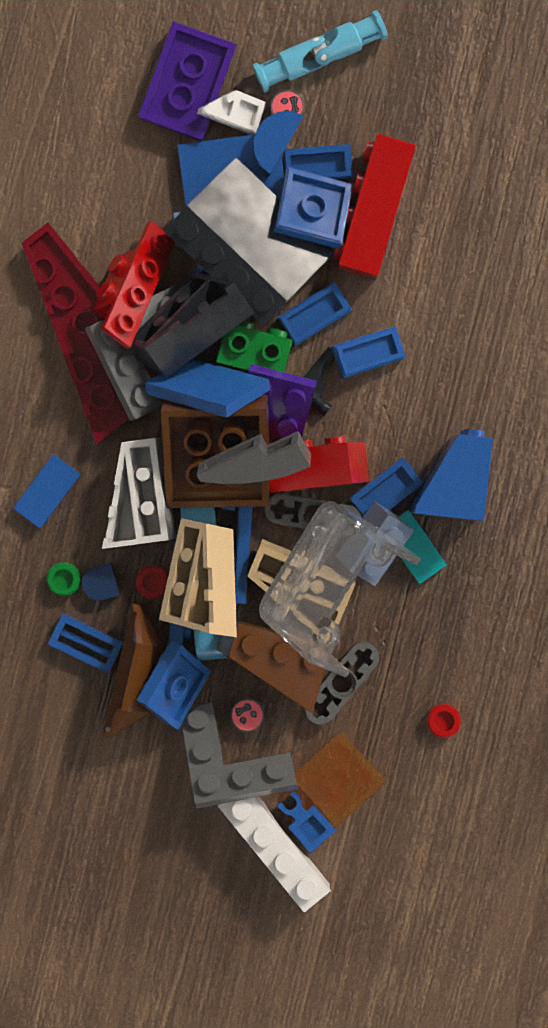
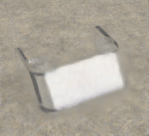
[259,501,421,677]

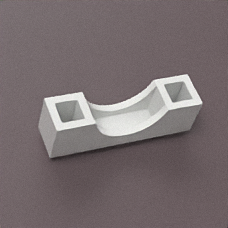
[218,797,331,912]

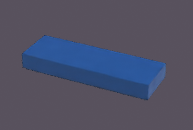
[234,507,252,604]

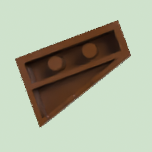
[216,620,331,713]

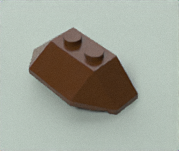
[102,602,166,738]

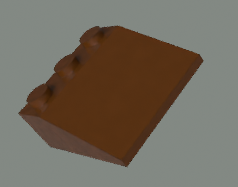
[161,395,270,508]

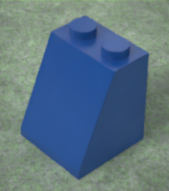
[410,429,493,521]

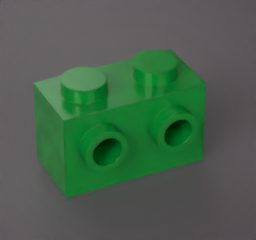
[216,321,292,373]

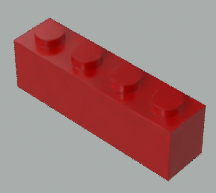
[334,133,416,280]

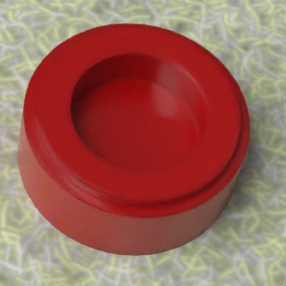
[136,565,169,599]
[426,703,461,738]

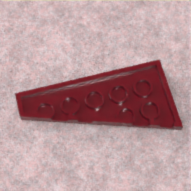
[22,222,158,445]

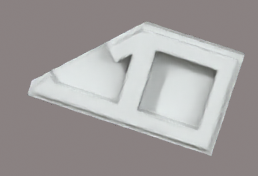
[197,90,266,135]

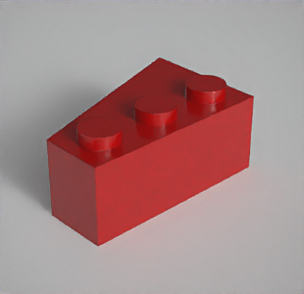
[269,436,369,493]

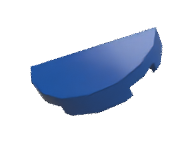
[253,111,304,176]

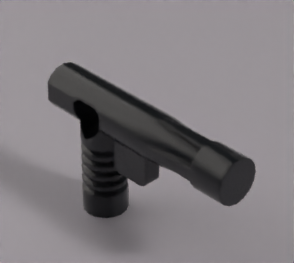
[304,347,335,416]

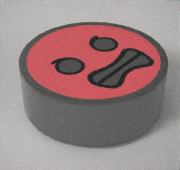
[270,90,304,115]
[231,697,264,732]

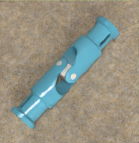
[252,10,388,93]

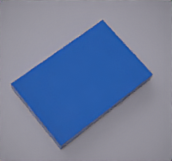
[178,134,284,206]
[145,359,270,418]

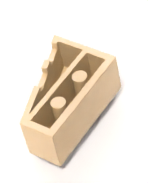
[159,518,237,637]

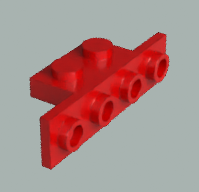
[93,221,175,349]

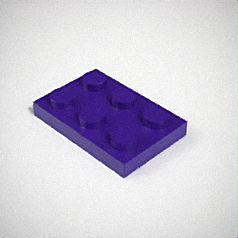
[138,21,237,142]

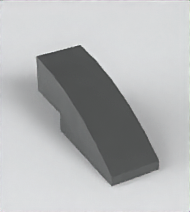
[197,431,311,484]

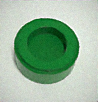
[46,562,81,596]

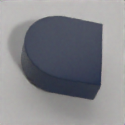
[82,563,120,601]

